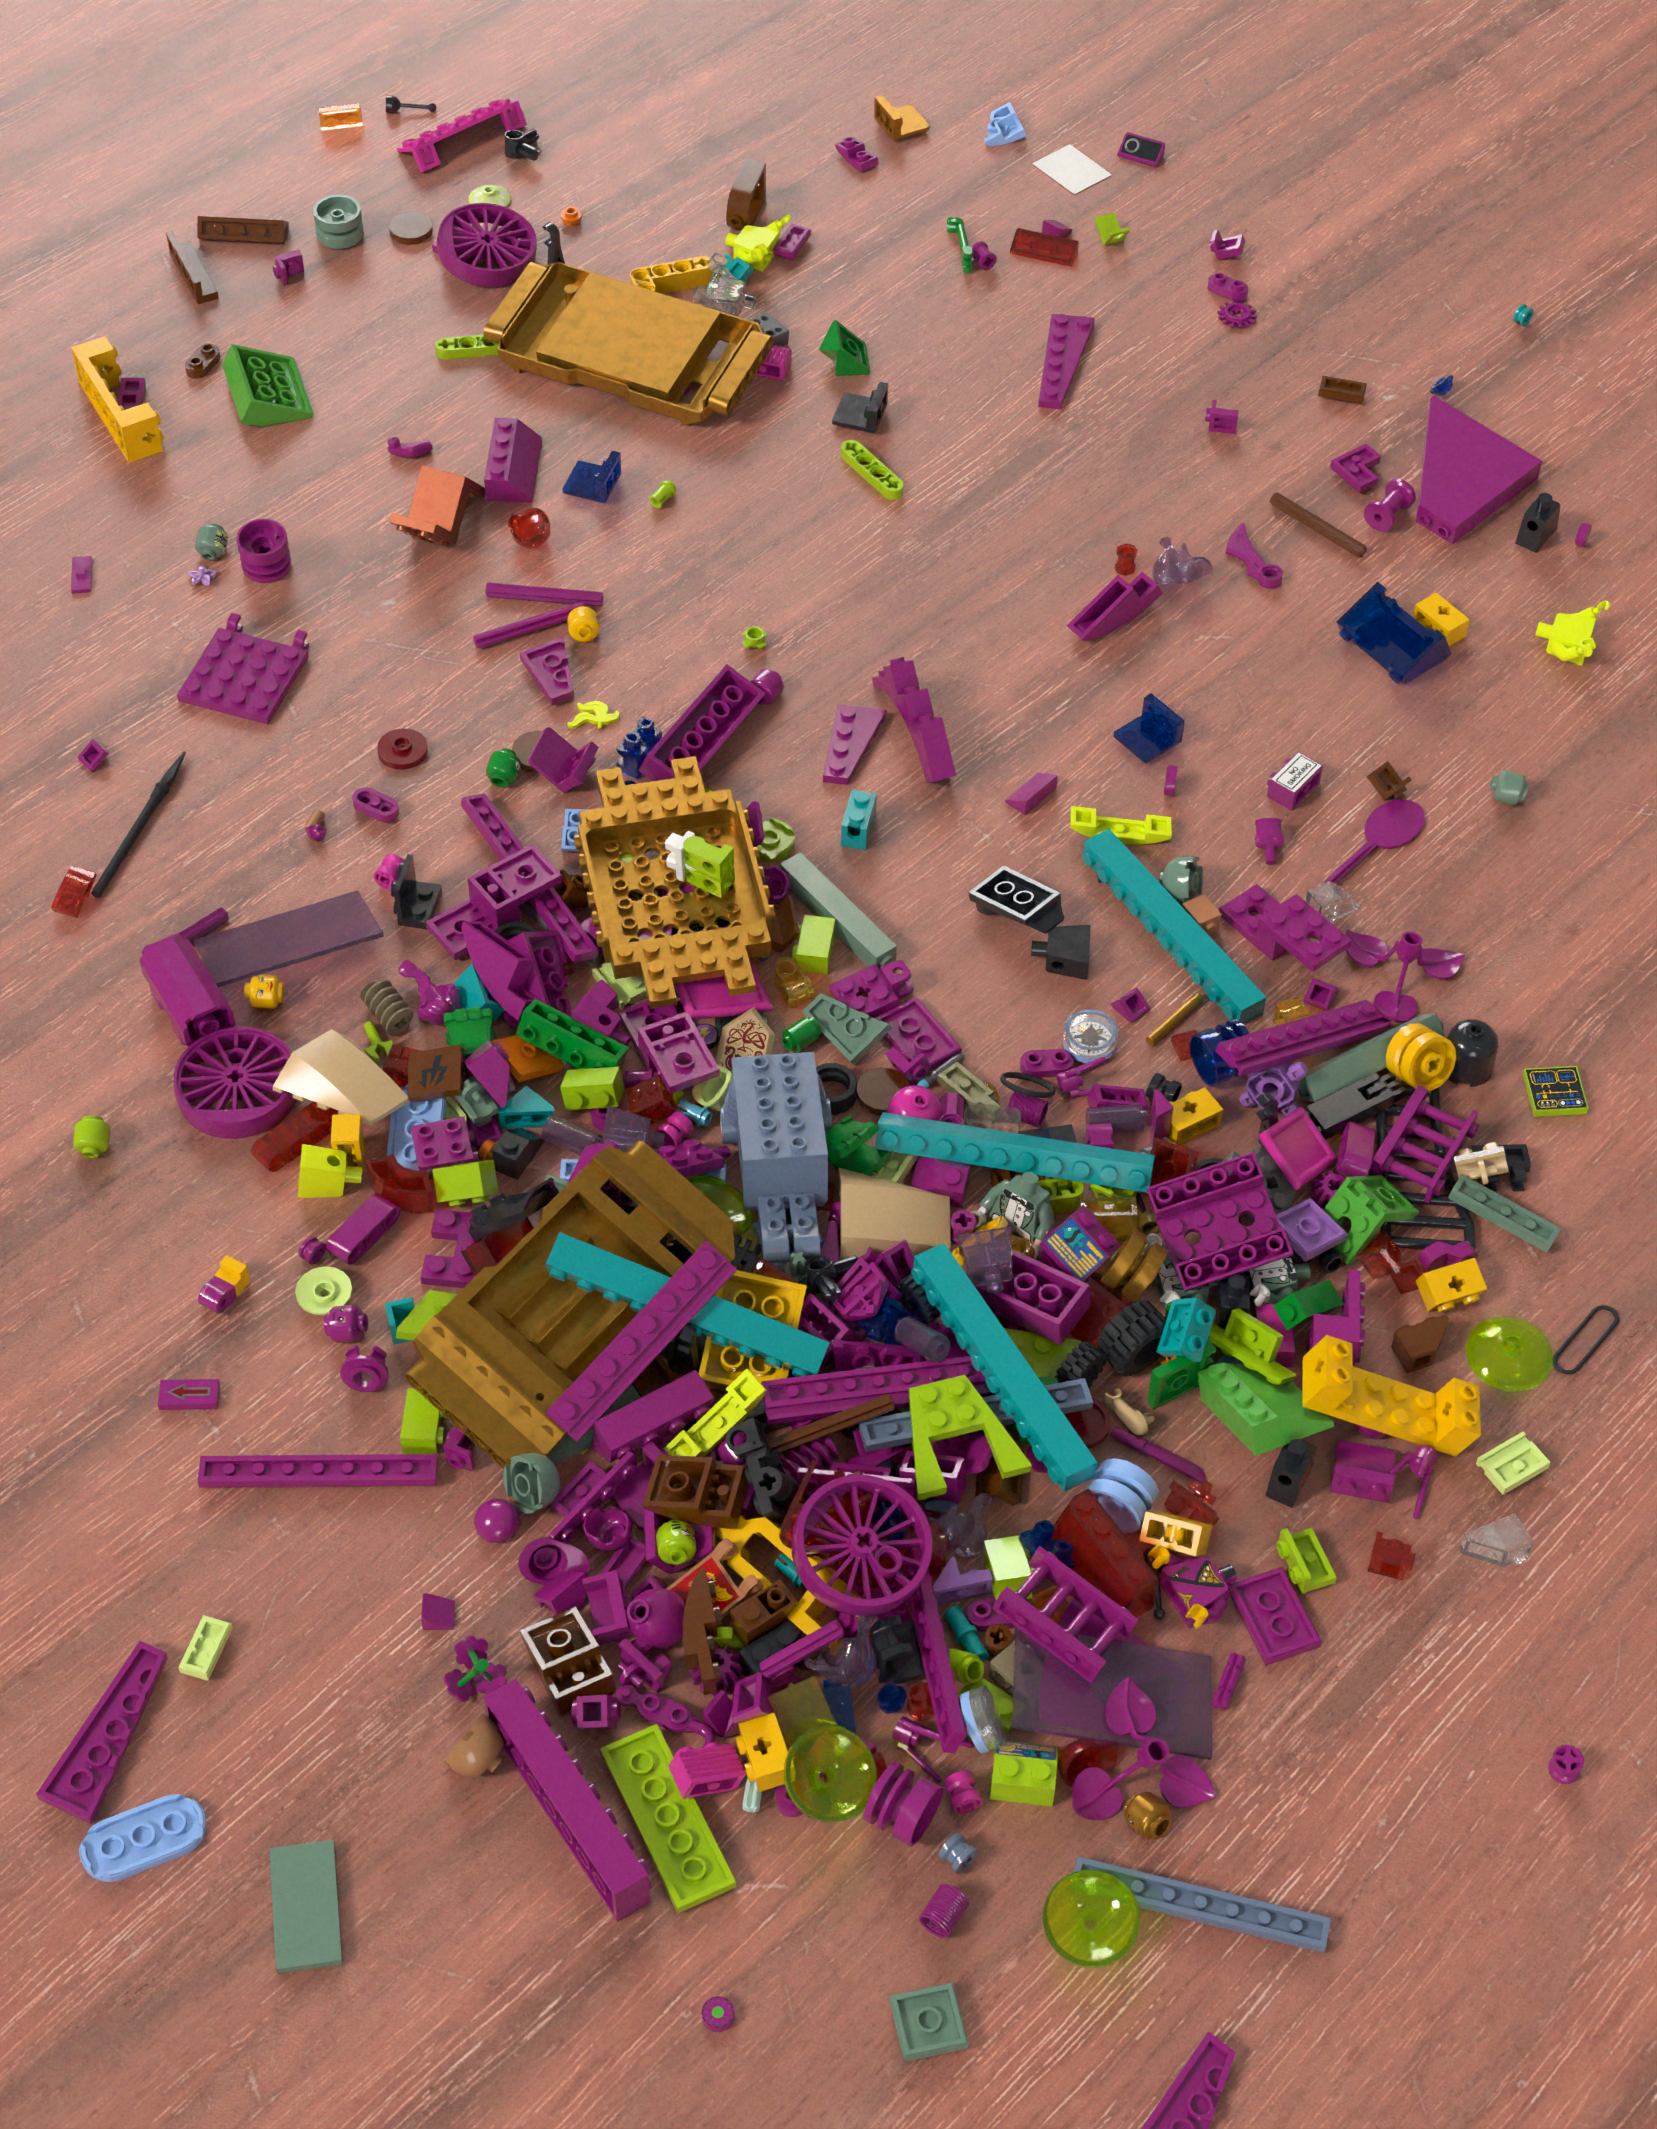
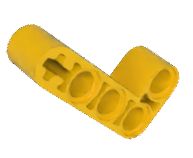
[630,256,713,294]

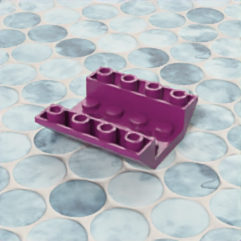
[1146,1151,1293,1292]

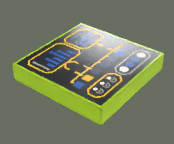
[1523,1066,1589,1117]

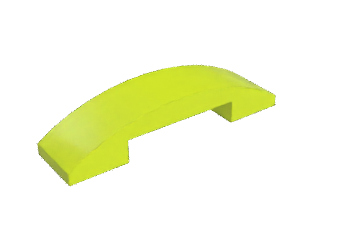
[1070,806,1172,845]
[664,1369,767,1457]

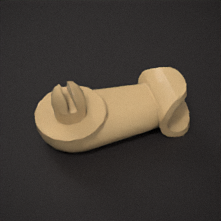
[1103,1388,1155,1436]

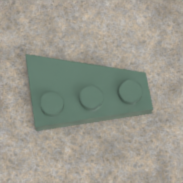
[802,993,892,1065]

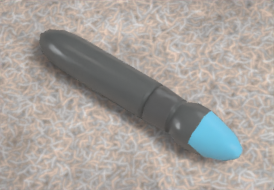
[917,1053,965,1088]

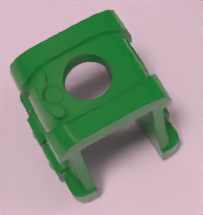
[443,1007,495,1072]
[825,1116,891,1176]

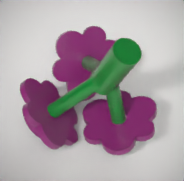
[443,1635,507,1702]

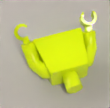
[725,215,791,272]
[1535,600,1610,666]

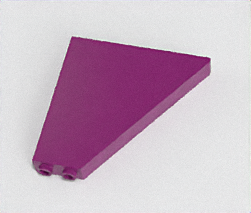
[1416,396,1542,544]

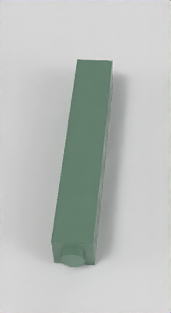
[780,852,897,972]
[1298,1014,1445,1102]

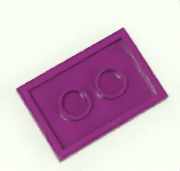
[874,997,962,1072]
[1228,1566,1322,1666]

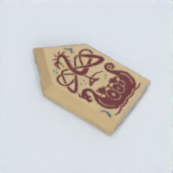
[716,1007,775,1074]

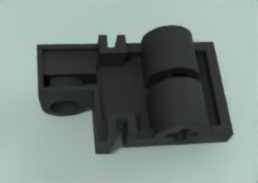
[726,1418,800,1524]

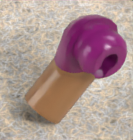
[304,809,326,841]

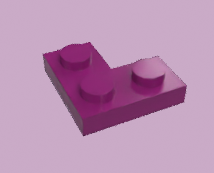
[1330,444,1381,493]

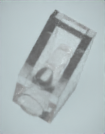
[1305,881,1361,922]
[1459,1513,1534,1567]

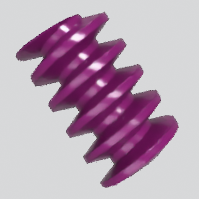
[777,1436,839,1480]

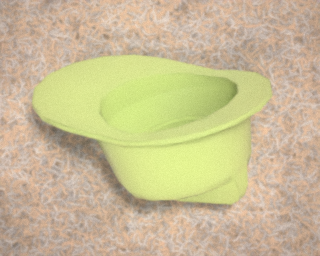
[692,1065,732,1111]

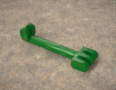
[947,217,972,273]

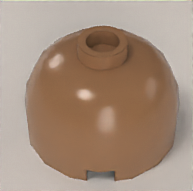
[445,1713,504,1777]

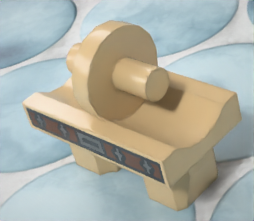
[1454,1142,1509,1185]

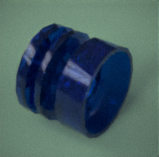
[1189,1019,1250,1087]

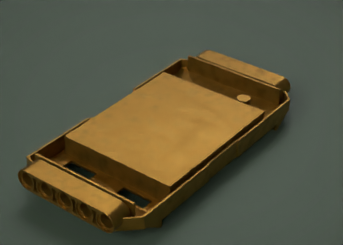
[483,262,773,425]
[404,1140,740,1469]

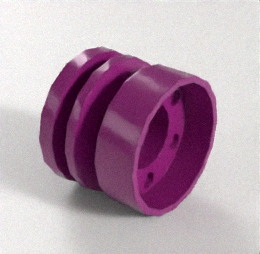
[236,519,292,583]
[863,1761,944,1847]

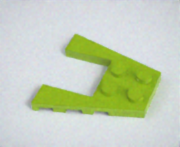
[908,1375,1032,1500]

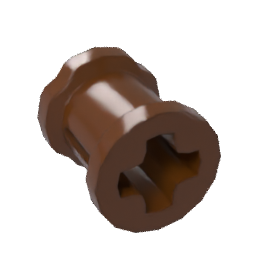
[984,1624,1012,1662]

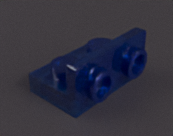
[858,1296,925,1346]

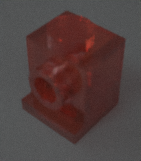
[1368,1531,1416,1581]

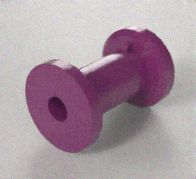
[1364,479,1416,532]

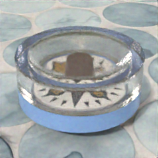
[1063,1009,1118,1063]
[960,1685,1006,1754]

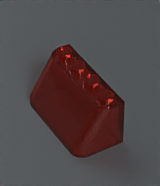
[1041,1488,1159,1618]

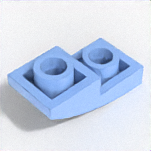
[561,809,589,852]

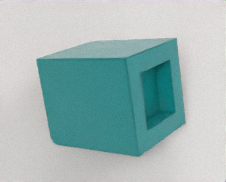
[385,1297,415,1345]

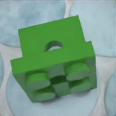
[1323,1175,1419,1264]

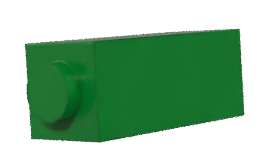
[1273,1279,1344,1331]

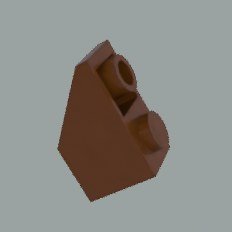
[1391,1314,1449,1373]
[730,1579,798,1647]

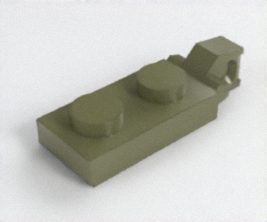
[937,1062,1002,1123]

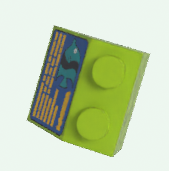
[990,1740,1058,1807]

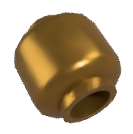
[1124,1791,1172,1840]

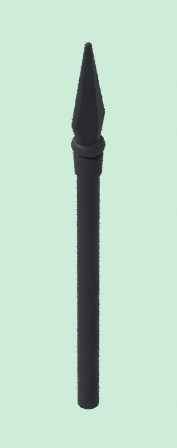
[91,751,186,898]

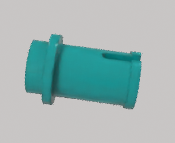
[774,1553,805,1588]

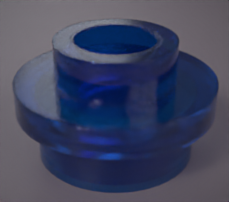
[877,1683,907,1714]

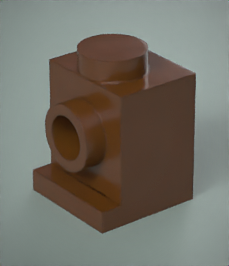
[553,870,589,908]

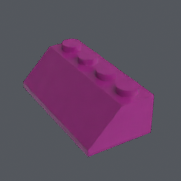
[484,418,542,503]
[592,1370,714,1463]

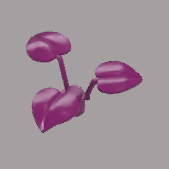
[1345,929,1465,1023]
[1072,1678,1216,1820]

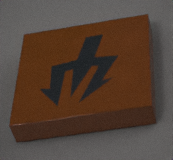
[408,1044,464,1103]

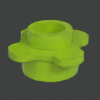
[742,626,767,649]

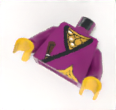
[1148,1544,1237,1629]

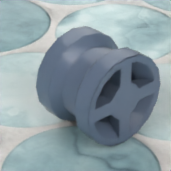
[938,1832,978,1874]

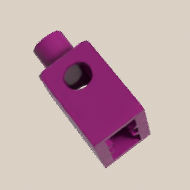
[571,994,631,1047]

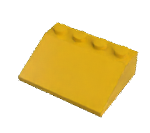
[699,1270,807,1391]

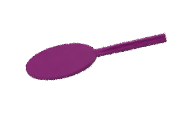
[1325,799,1425,888]

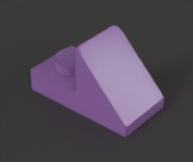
[932,1556,993,1605]

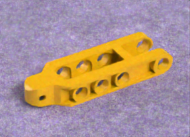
[715,1515,873,1659]

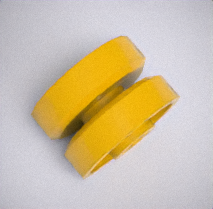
[1385,1023,1456,1091]

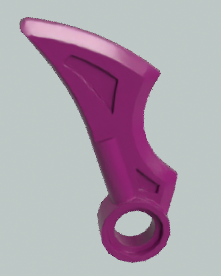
[1225,523,1283,589]

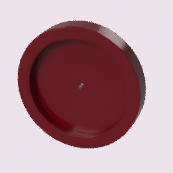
[377,728,428,770]
[1064,1397,1111,1449]

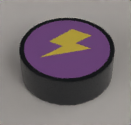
[696,1024,718,1050]

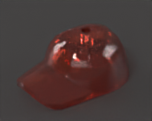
[1057,1739,1119,1786]

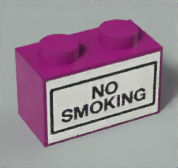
[1267,752,1323,811]

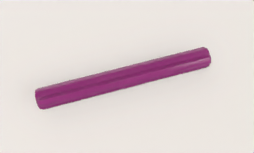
[485,582,603,606]
[473,602,586,648]

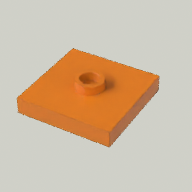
[491,1035,564,1082]

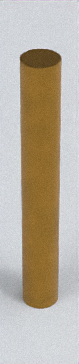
[1146,992,1204,1046]

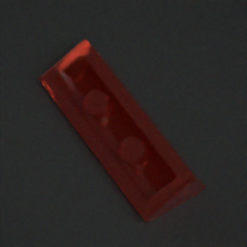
[1010,228,1079,267]

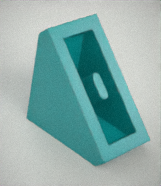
[499,1086,555,1129]

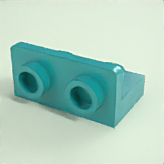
[1157,1298,1216,1362]

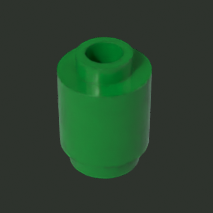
[782,1016,822,1053]

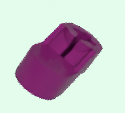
[1418,1241,1478,1272]

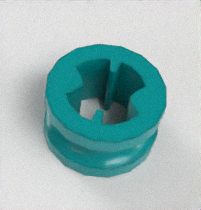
[1513,304,1534,327]

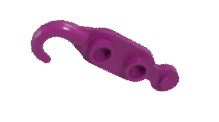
[615,1684,715,1748]

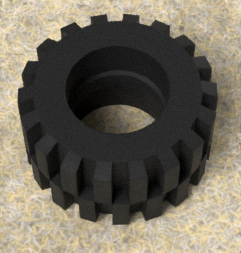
[1097,1300,1167,1377]

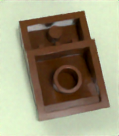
[642,1455,749,1529]
[520,1606,616,1715]

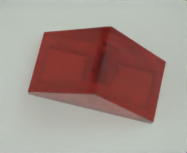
[1357,1230,1401,1279]

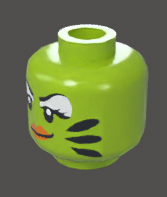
[656,1520,696,1565]

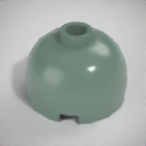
[1159,856,1203,906]
[503,1452,560,1514]

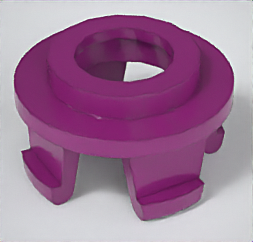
[340,1345,389,1392]

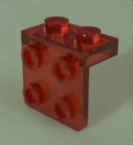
[1070,1276,1133,1348]

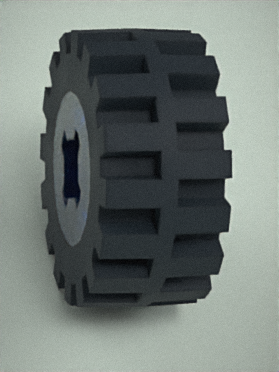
[896,1273,941,1326]

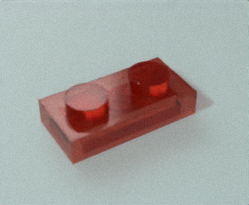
[928,1523,947,1580]

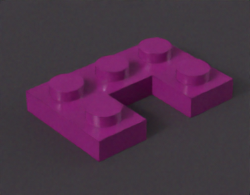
[420,1209,489,1288]

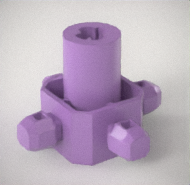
[1239,1061,1308,1117]

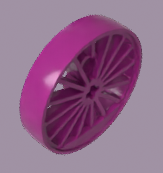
[437,203,537,287]
[174,1027,297,1139]
[791,1475,932,1616]

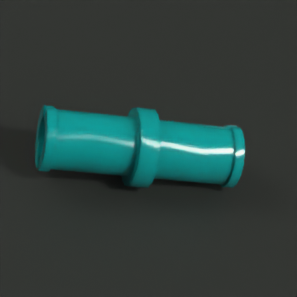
[944,1605,989,1662]

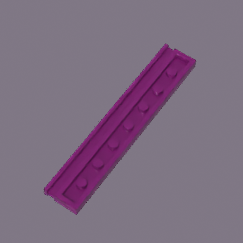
[1215,1000,1392,1077]
[545,1241,737,1442]
[761,1356,997,1425]

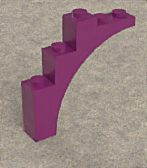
[872,657,956,782]

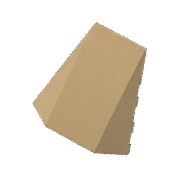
[273,1029,409,1126]
[838,1168,951,1260]

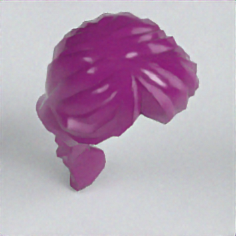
[398,959,461,1026]

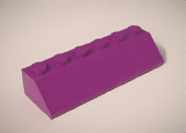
[639,664,766,781]

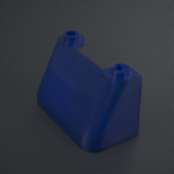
[1336,581,1452,684]

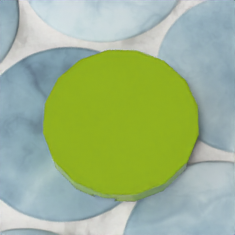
[757,819,795,862]

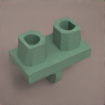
[455,1075,499,1127]

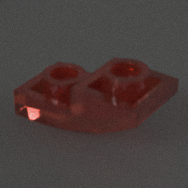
[51,866,97,918]

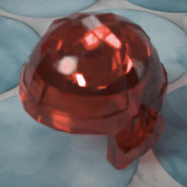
[508,508,551,549]

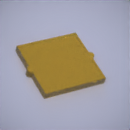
[768,1675,837,1748]

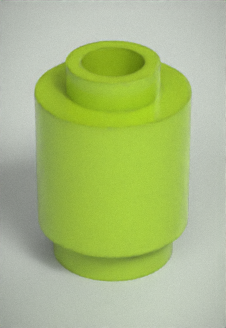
[949,1648,984,1685]

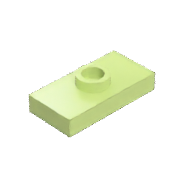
[178,1615,233,1681]

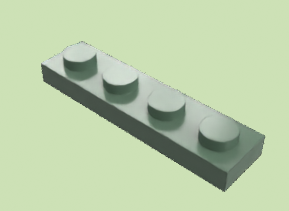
[1448,1174,1561,1253]

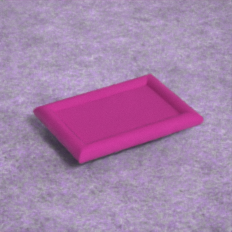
[674,962,773,1020]
[1258,1107,1338,1190]

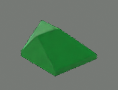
[819,320,870,376]

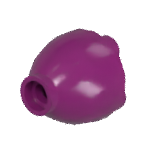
[627,1588,685,1651]

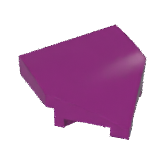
[832,1262,890,1322]

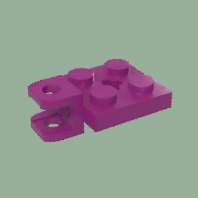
[828,960,914,1018]

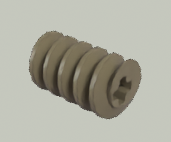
[360,979,414,1036]

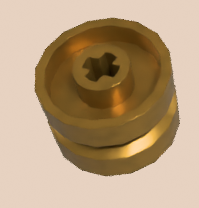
[1101,1229,1168,1303]

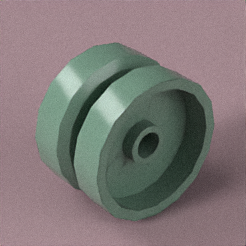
[313,194,364,249]

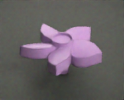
[187,565,217,586]

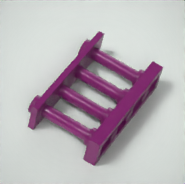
[1369,1085,1479,1204]
[992,1546,1139,1684]

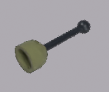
[1135,1192,1159,1236]

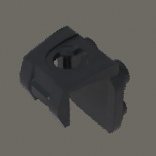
[863,1615,926,1684]

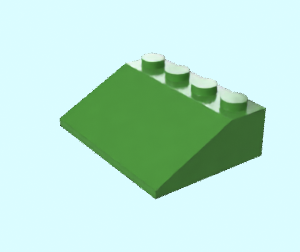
[222,344,314,427]
[1197,1362,1334,1456]

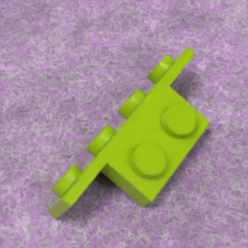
[1209,1308,1296,1385]

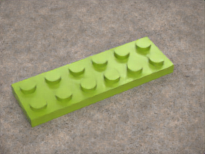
[600,1724,736,1913]

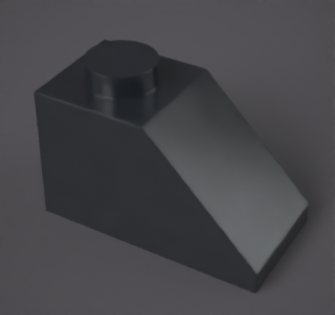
[492,1128,545,1180]

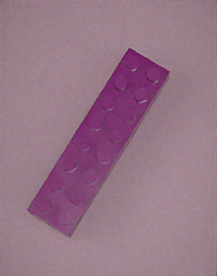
[484,1679,652,1922]

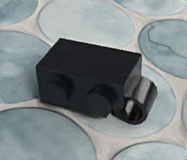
[739,1620,819,1677]

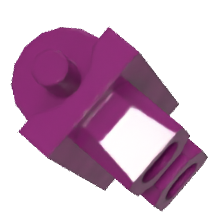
[617,1638,672,1694]

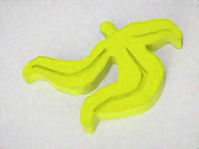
[567,701,619,729]

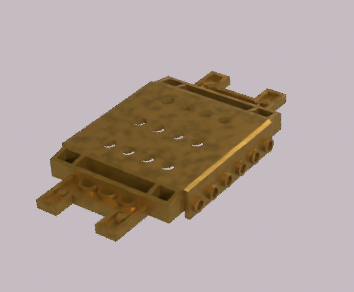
[574,756,775,1009]

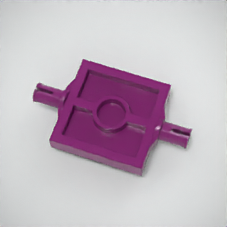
[655,1140,730,1178]

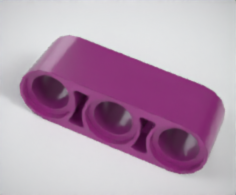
[1337,1121,1375,1177]
[326,1193,401,1265]

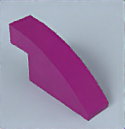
[1067,572,1163,641]
[461,921,542,1021]

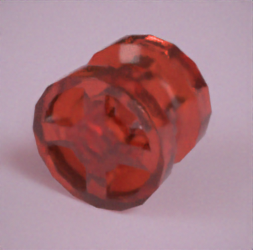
[907,1682,934,1721]

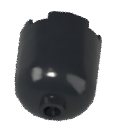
[1447,1019,1498,1087]

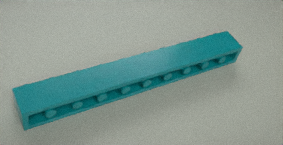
[1082,829,1266,1027]
[875,1112,1155,1192]
[546,1232,830,1377]
[911,1243,1097,1492]

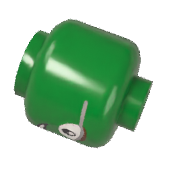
[486,748,521,787]

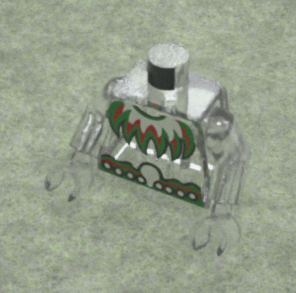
[692,253,756,317]

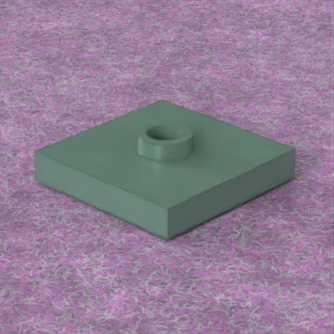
[889,1982,969,2062]

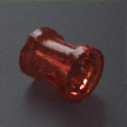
[1114,543,1138,576]

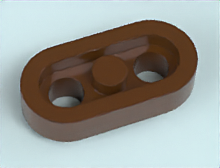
[185,343,220,379]

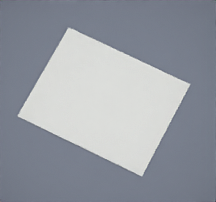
[1032,144,1112,194]

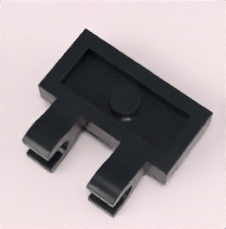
[1471,1144,1531,1192]

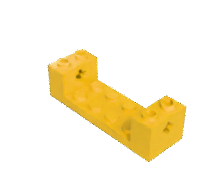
[71,336,164,463]
[1303,1335,1481,1457]

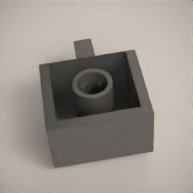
[1222,1146,1297,1223]

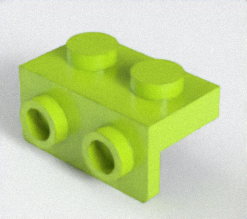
[1276,1528,1337,1594]

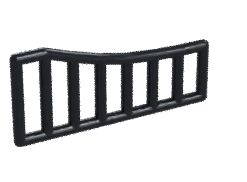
[1375,1084,1476,1250]

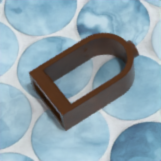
[726,159,766,229]

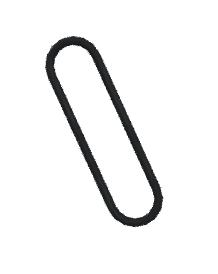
[1552,1305,1619,1374]

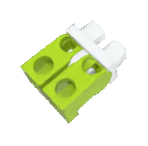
[665,831,735,898]

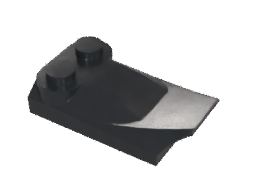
[968,865,1064,934]
[468,1177,559,1242]

